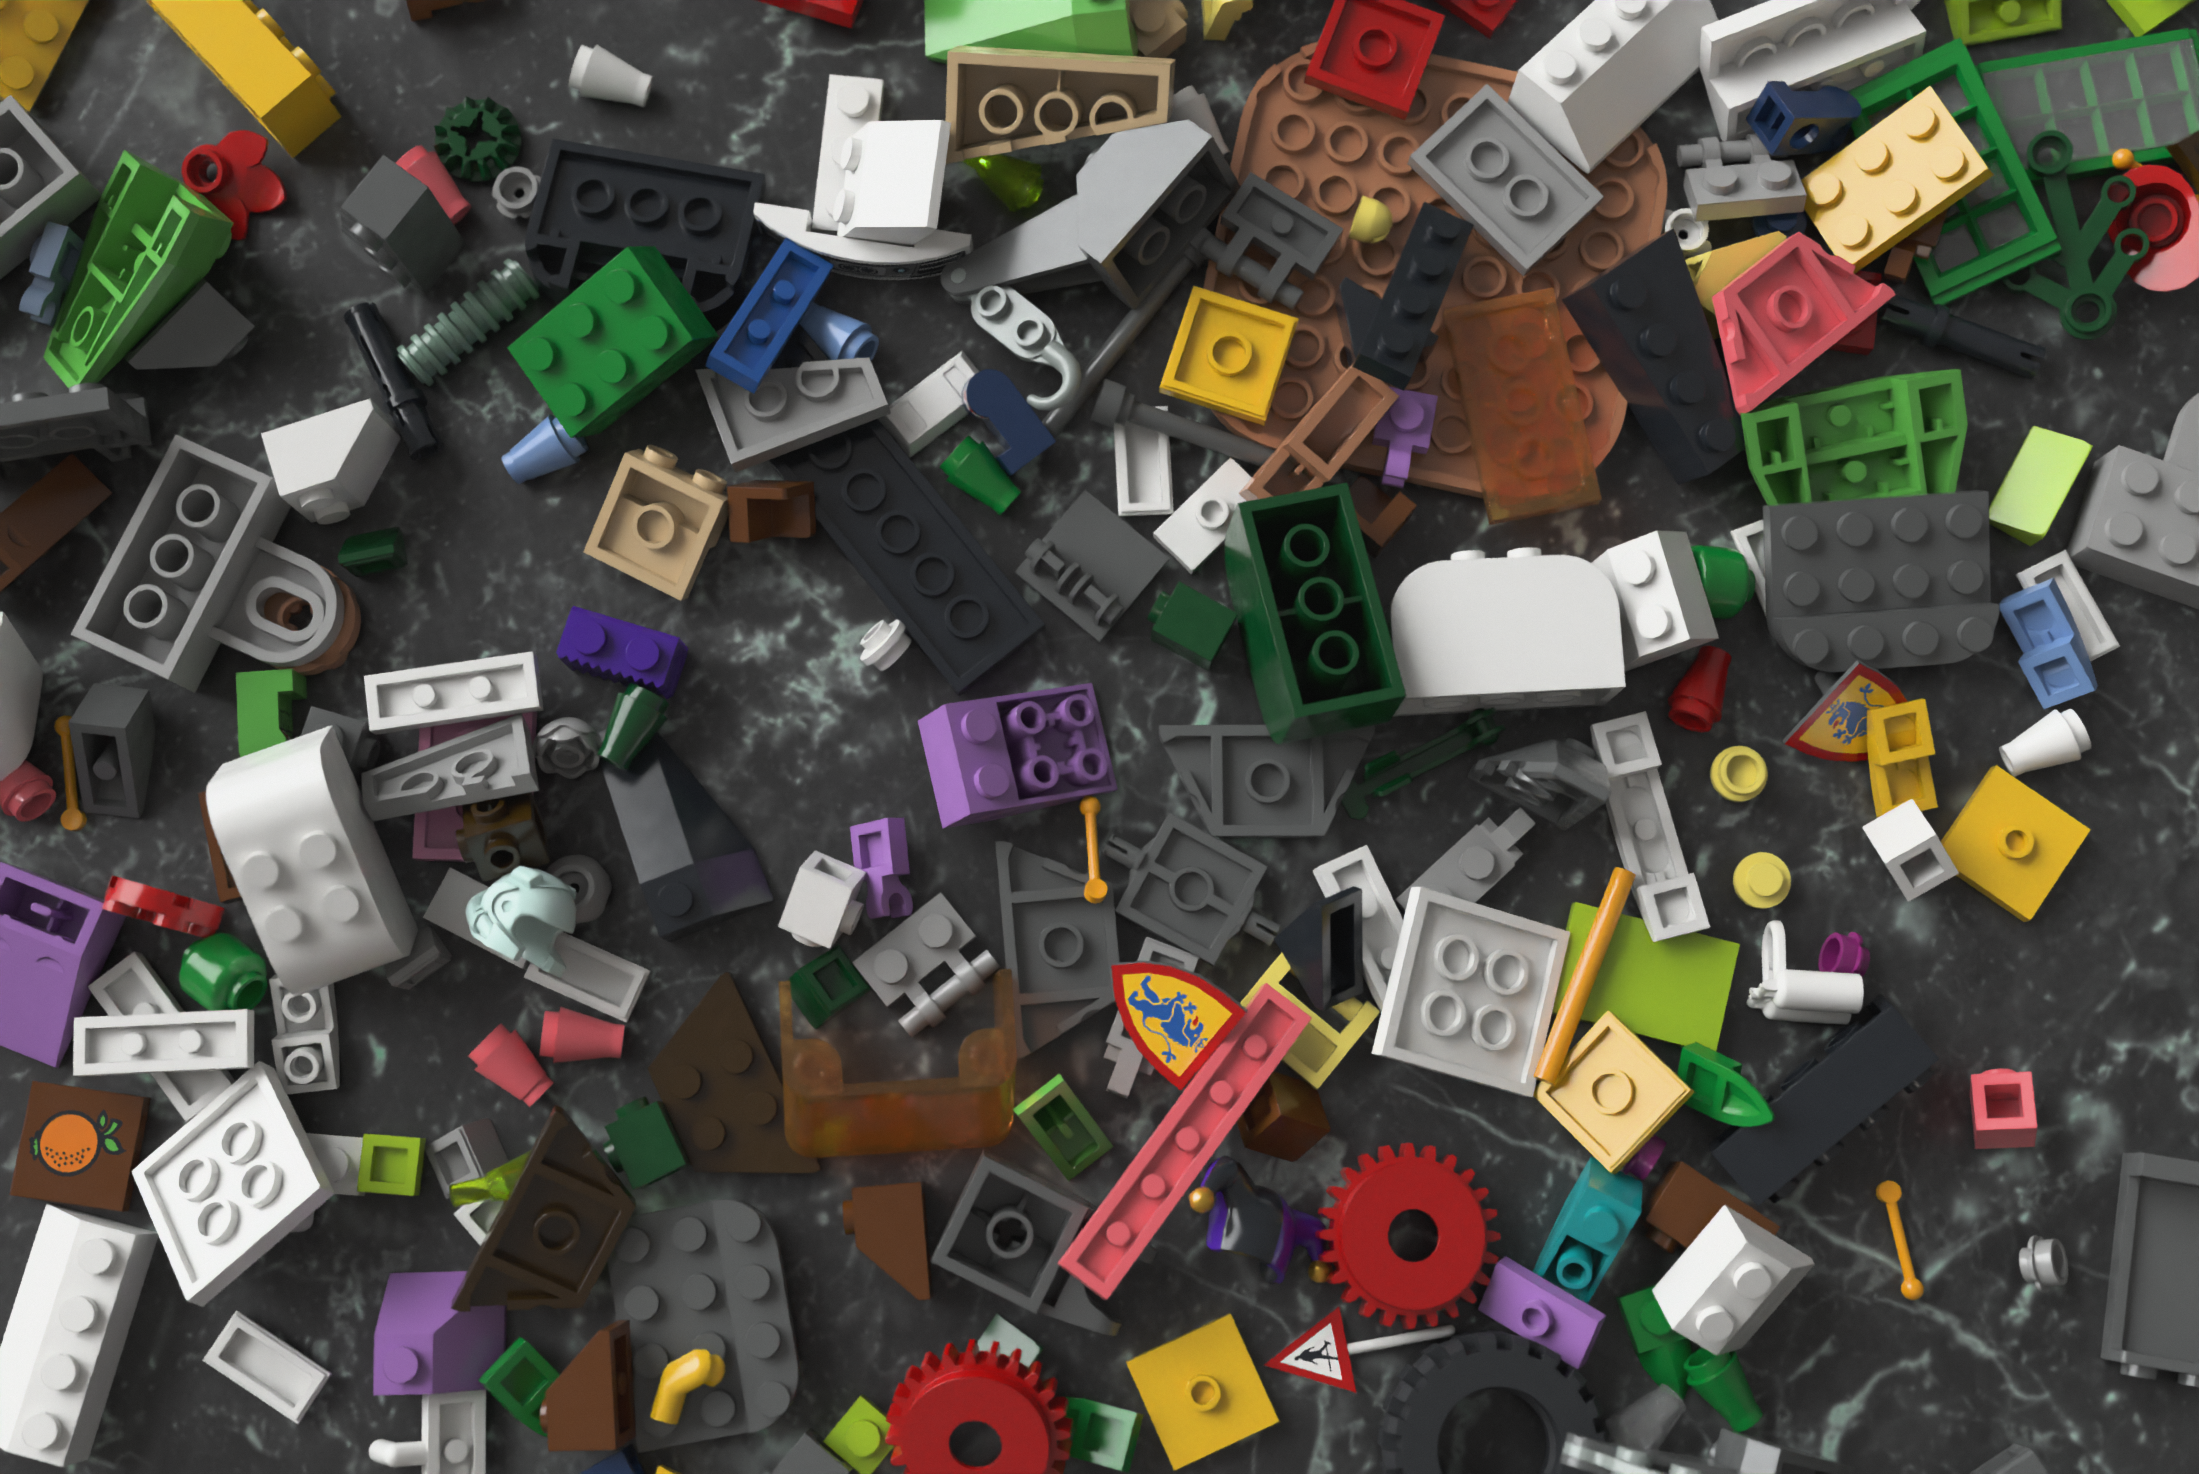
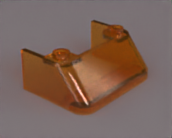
[778,969,1017,1158]

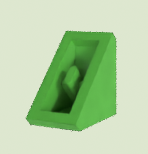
[1013,1074,1114,1181]

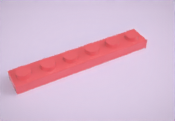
[1057,983,1312,1300]

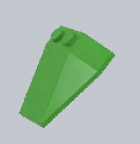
[924,0,1138,64]
[43,150,234,388]
[1740,369,1968,505]

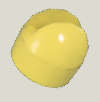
[1349,196,1392,244]

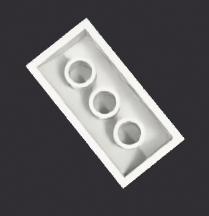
[1507,0,1719,175]
[0,1203,159,1467]

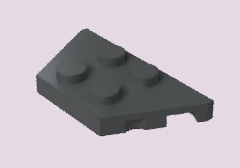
[1159,725,1375,839]
[995,841,1120,1060]

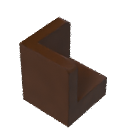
[1349,476,1417,559]
[727,479,816,543]
[1237,1071,1331,1162]

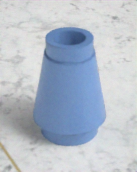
[799,302,879,361]
[502,415,588,485]

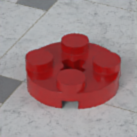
[102,875,226,938]

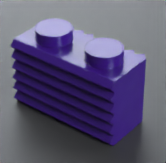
[556,606,688,699]

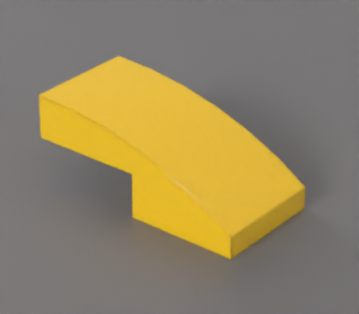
[1866,699,1938,817]

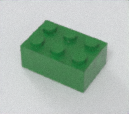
[507,246,719,438]

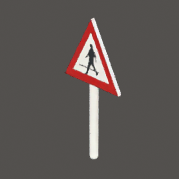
[1263,1307,1455,1393]

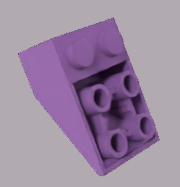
[918,683,1118,829]
[0,862,126,1068]

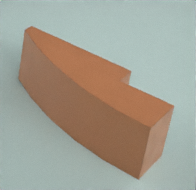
[1238,361,1399,501]

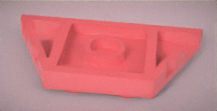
[1712,232,1896,416]

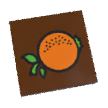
[9,1081,151,1212]

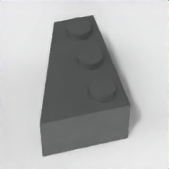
[340,155,466,293]

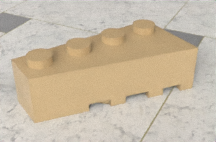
[945,45,1175,164]

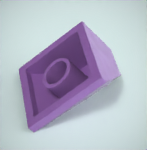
[373,1271,507,1395]

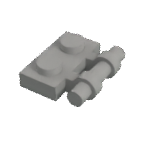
[1677,133,1806,222]
[852,892,1000,1038]

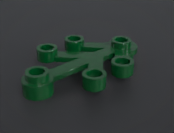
[1989,130,2149,340]

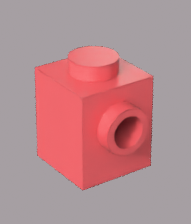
[1970,1069,2037,1149]

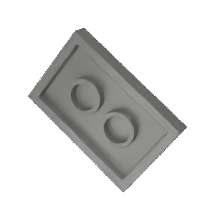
[1408,84,1604,277]

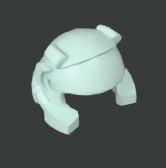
[465,866,576,978]

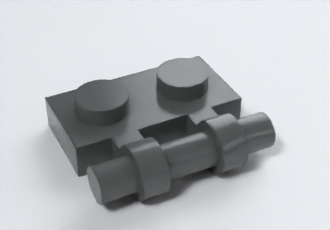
[1200,172,1344,310]

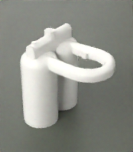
[1747,920,1864,1025]

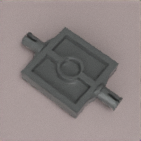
[1102,813,1281,967]

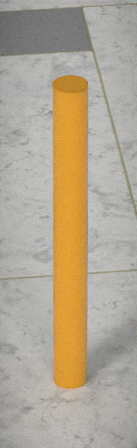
[1533,867,1636,1085]

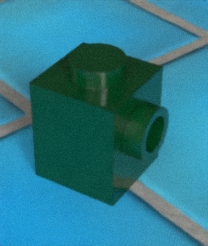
[603,1096,691,1190]

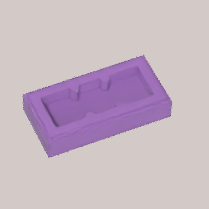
[1478,1256,1606,1370]

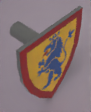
[1783,660,1907,762]
[1111,961,1248,1091]

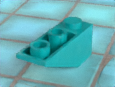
[1532,1156,1643,1304]

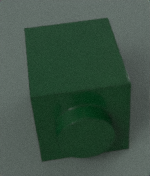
[1147,582,1238,671]

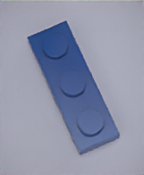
[705,238,834,394]

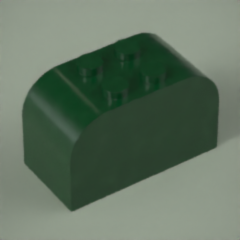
[1225,483,1406,744]

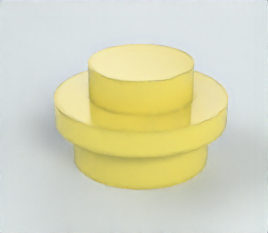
[1710,746,1768,802]
[1733,852,1791,909]

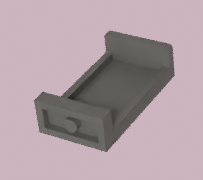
[2100,1153,2199,1387]

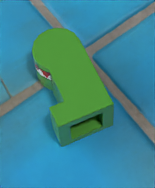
[236,669,307,757]

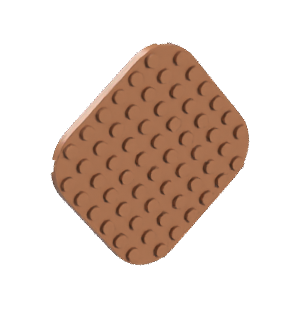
[1203,42,1667,503]

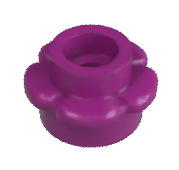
[1818,932,1870,977]
[1622,1134,1667,1181]

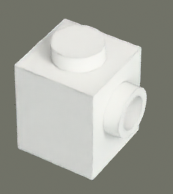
[1862,799,1959,902]
[778,850,866,949]

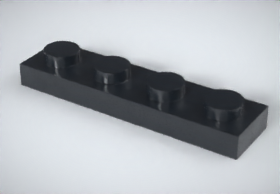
[1352,202,1474,391]

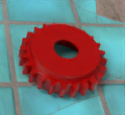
[1315,1143,1501,1329]
[885,1339,1073,1474]

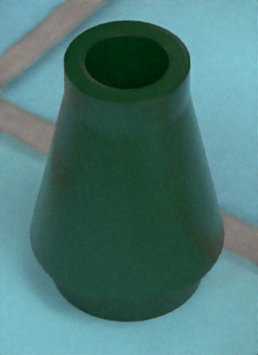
[597,683,669,771]

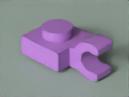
[1372,387,1438,488]
[850,818,913,919]

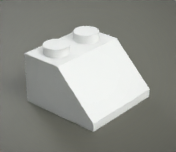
[833,120,951,247]
[261,398,401,524]
[1592,530,1719,672]
[1652,1205,1815,1356]

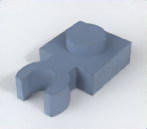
[19,221,84,327]

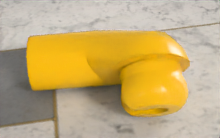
[650,1349,725,1424]

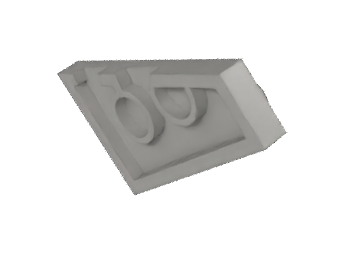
[696,357,891,473]
[361,713,539,821]

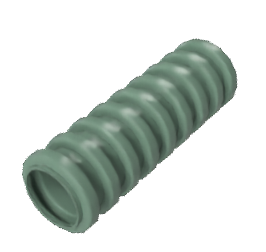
[397,258,540,386]

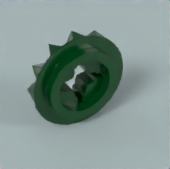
[433,96,521,182]

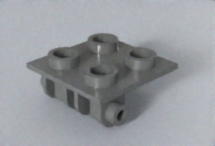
[1015,490,1170,642]

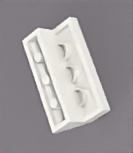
[1699,0,1926,142]

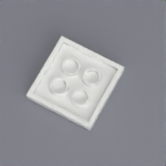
[1372,887,1570,1097]
[131,1061,335,1307]

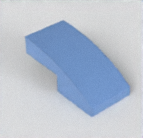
[1999,578,2098,709]

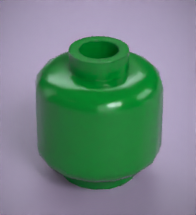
[1691,545,1756,619]
[179,933,268,1011]

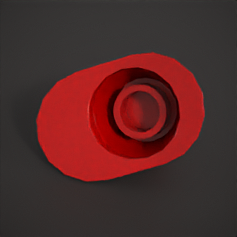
[2107,164,2199,292]

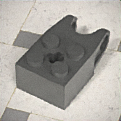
[931,1149,1158,1336]

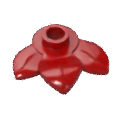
[182,130,287,241]

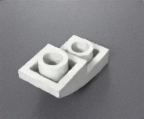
[269,974,340,1094]

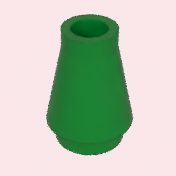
[939,435,1022,516]
[1683,1347,1763,1432]

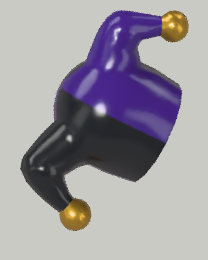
[1189,1155,1333,1285]

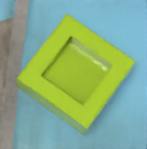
[357,1134,426,1196]
[823,1394,894,1474]

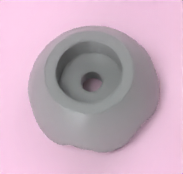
[532,717,603,779]
[546,855,612,924]

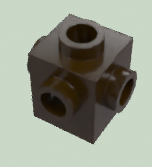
[456,792,550,882]

